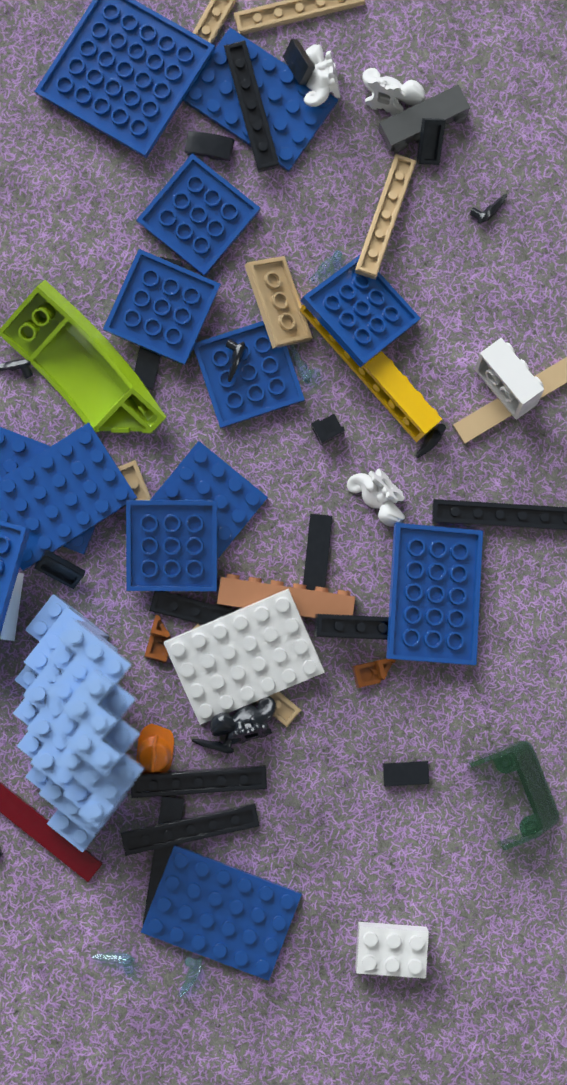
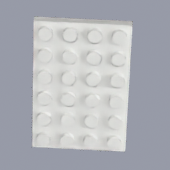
[164,588,325,725]

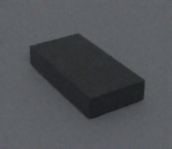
[283,39,315,85]
[416,118,446,165]
[34,549,85,590]
[382,761,430,787]

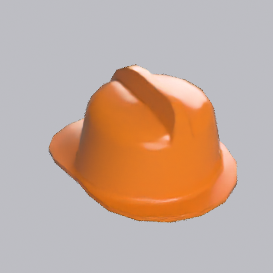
[136,723,174,773]

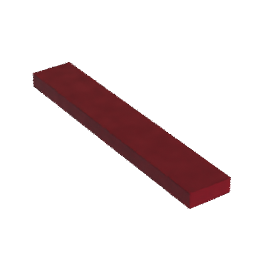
[0,781,103,882]

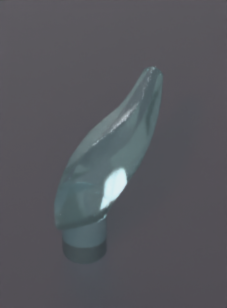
[309,250,342,282]
[290,345,320,384]
[92,952,135,974]
[178,957,202,997]

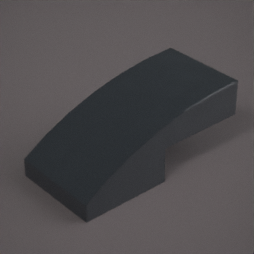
[184,131,235,161]

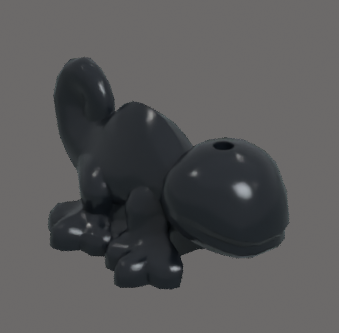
[210,696,276,744]

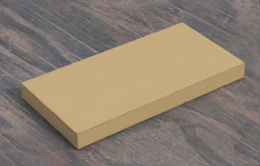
[244,256,313,348]

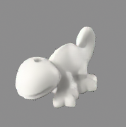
[304,44,340,107]
[362,68,425,116]
[347,468,405,527]

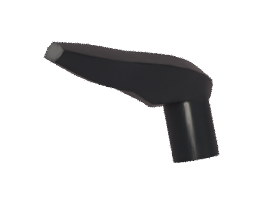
[469,194,508,224]
[226,339,245,382]
[0,359,33,379]
[415,424,446,458]
[192,734,234,754]

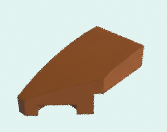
[144,615,171,663]
[352,659,396,688]

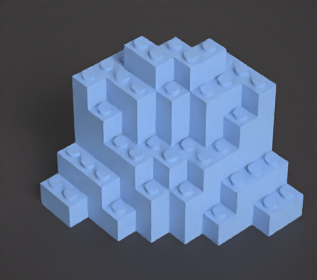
[13,594,144,852]

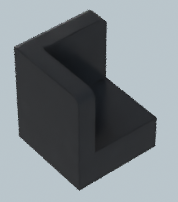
[311,414,345,446]

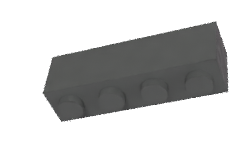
[378,84,470,152]

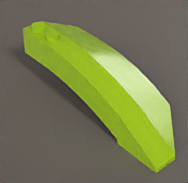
[0,280,166,433]

